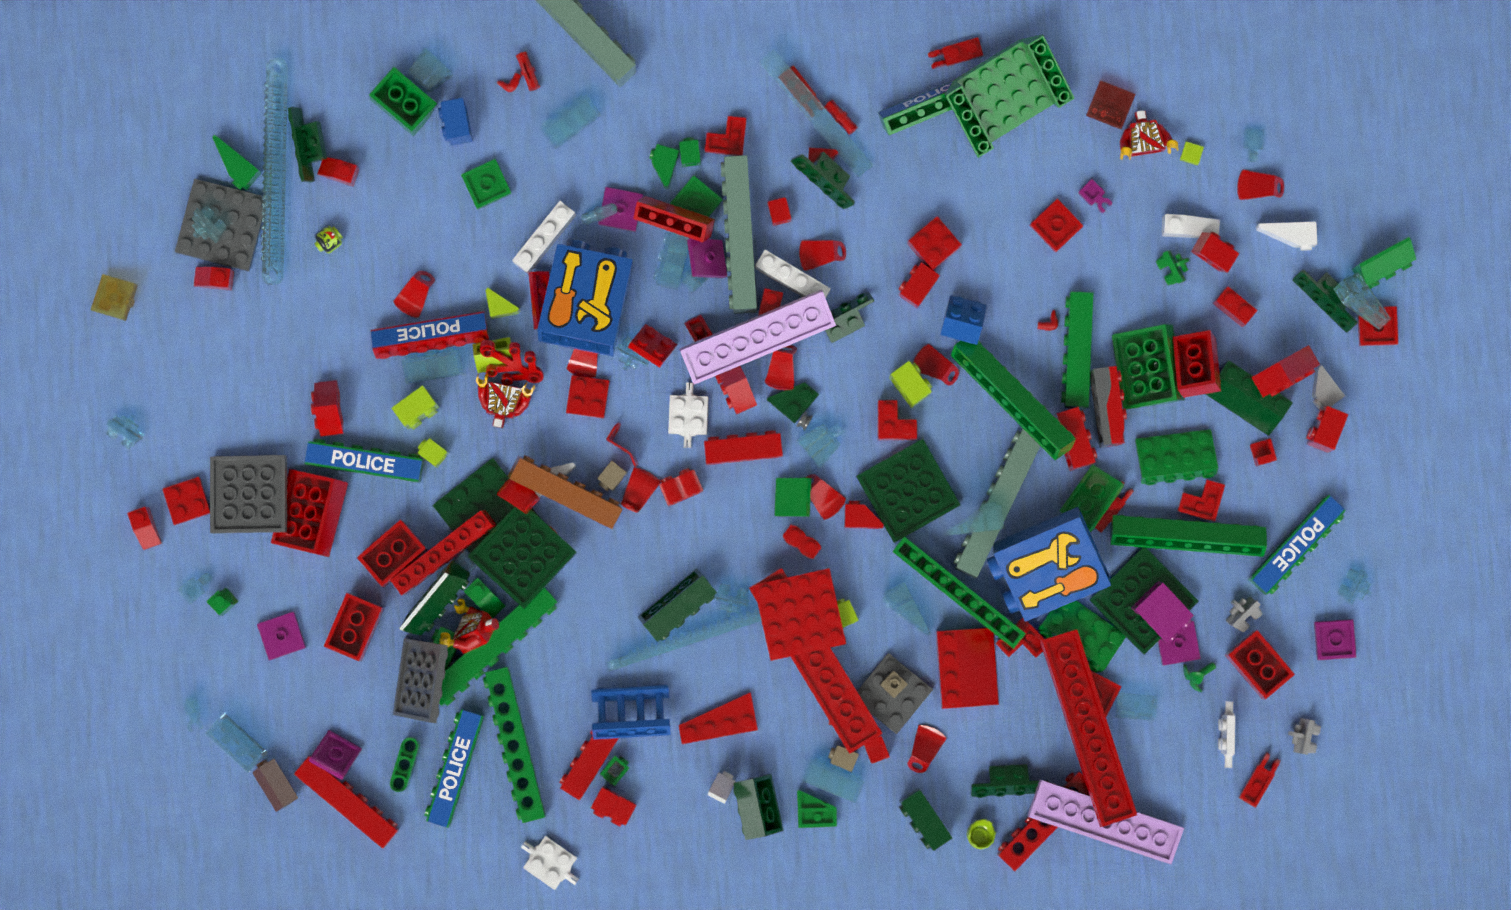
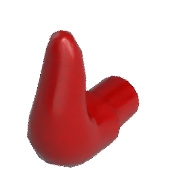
[497,73,521,92]
[1037,310,1059,331]

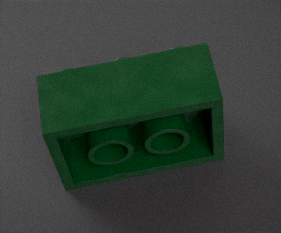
[733,774,784,840]
[898,788,953,851]

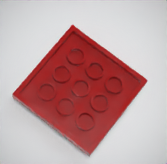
[754,568,846,661]

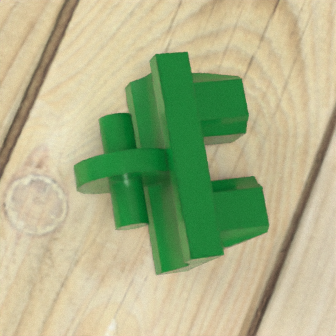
[1155,250,1190,286]

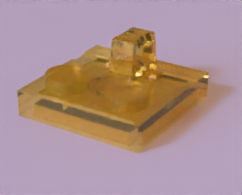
[90,274,138,321]

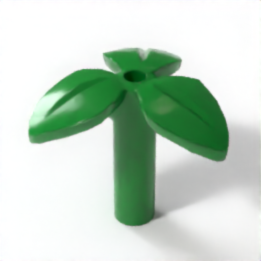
[1183,662,1216,693]

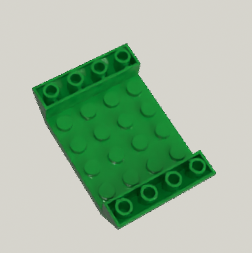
[944,34,1075,158]

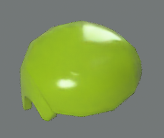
[966,819,996,849]

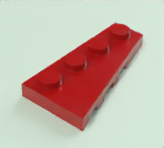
[678,692,758,744]

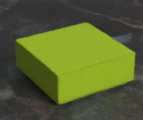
[1180,141,1204,166]

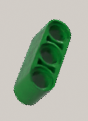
[390,737,420,792]

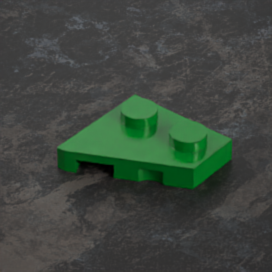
[797,790,837,828]

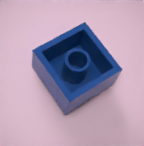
[438,98,473,146]
[940,295,987,345]

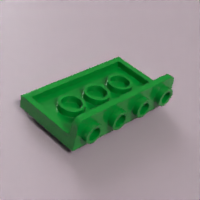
[1135,429,1218,486]
[1038,601,1126,673]

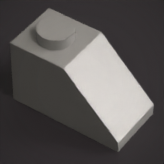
[1312,366,1345,409]

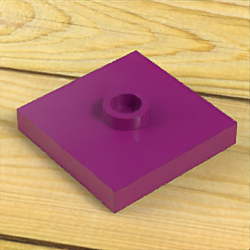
[598,187,643,232]
[687,238,727,278]
[257,612,306,661]
[1314,619,1357,660]
[1158,621,1201,666]
[309,730,362,780]

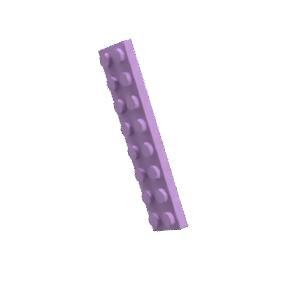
[679,290,836,385]
[1027,779,1184,864]

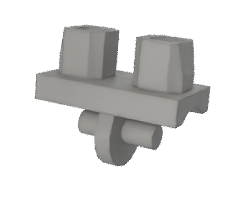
[1225,597,1263,632]
[1288,718,1321,755]

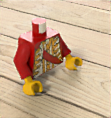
[1119,111,1179,160]
[476,374,535,428]
[439,599,499,654]

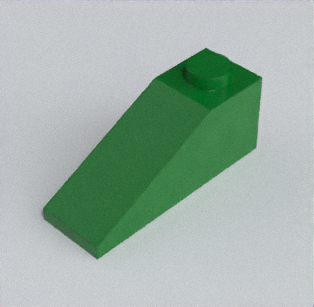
[212,134,261,190]

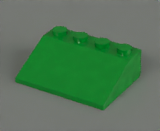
[1112,324,1185,410]

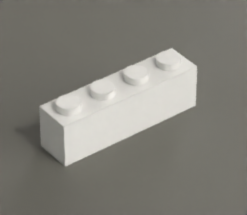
[512,201,576,275]
[755,250,831,298]

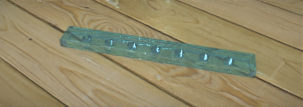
[759,49,873,178]

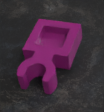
[1078,179,1112,213]

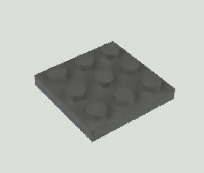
[857,653,933,734]

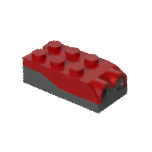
[1090,366,1127,448]

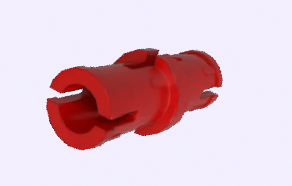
[516,51,540,91]
[824,99,858,135]

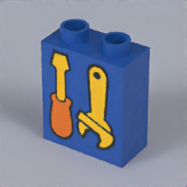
[537,240,633,357]
[987,507,1111,622]

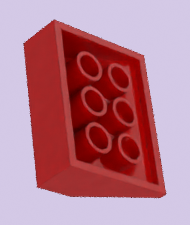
[271,469,348,557]
[935,628,999,709]

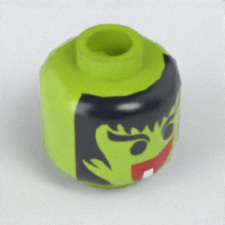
[314,225,343,254]

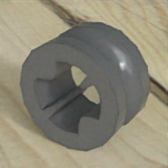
[797,412,813,431]

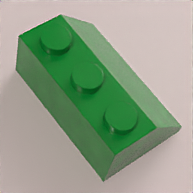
[369,67,437,137]
[1352,237,1416,289]

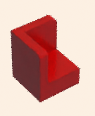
[767,197,791,226]
[1250,438,1277,466]
[864,735,890,764]

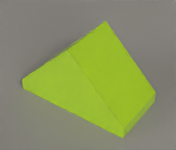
[485,287,520,319]

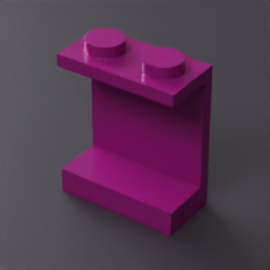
[1131,581,1194,642]

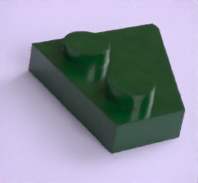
[767,382,819,424]

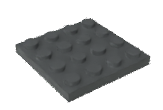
[175,179,269,272]
[210,455,287,534]
[393,639,448,723]

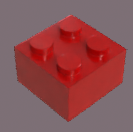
[907,216,962,271]

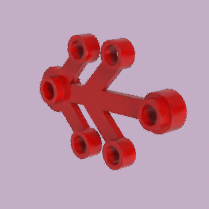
[480,340,544,386]

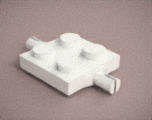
[668,383,709,448]
[1218,701,1235,768]
[521,836,579,890]

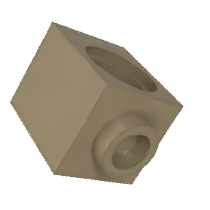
[597,461,627,491]
[879,671,908,698]
[828,745,859,772]

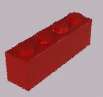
[633,196,715,242]
[704,430,783,465]
[559,731,619,801]

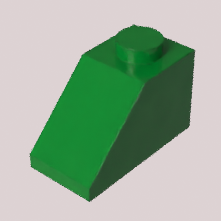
[649,144,679,189]
[464,578,506,619]

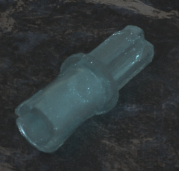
[581,203,617,225]

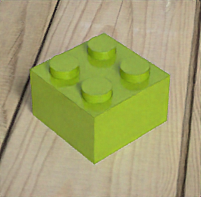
[889,361,932,409]
[391,385,440,430]

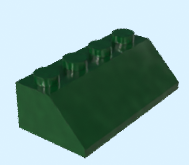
[1205,360,1293,436]
[399,560,470,636]
[638,568,717,642]

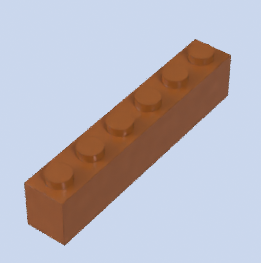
[508,455,623,529]

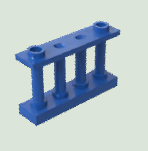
[591,684,671,740]

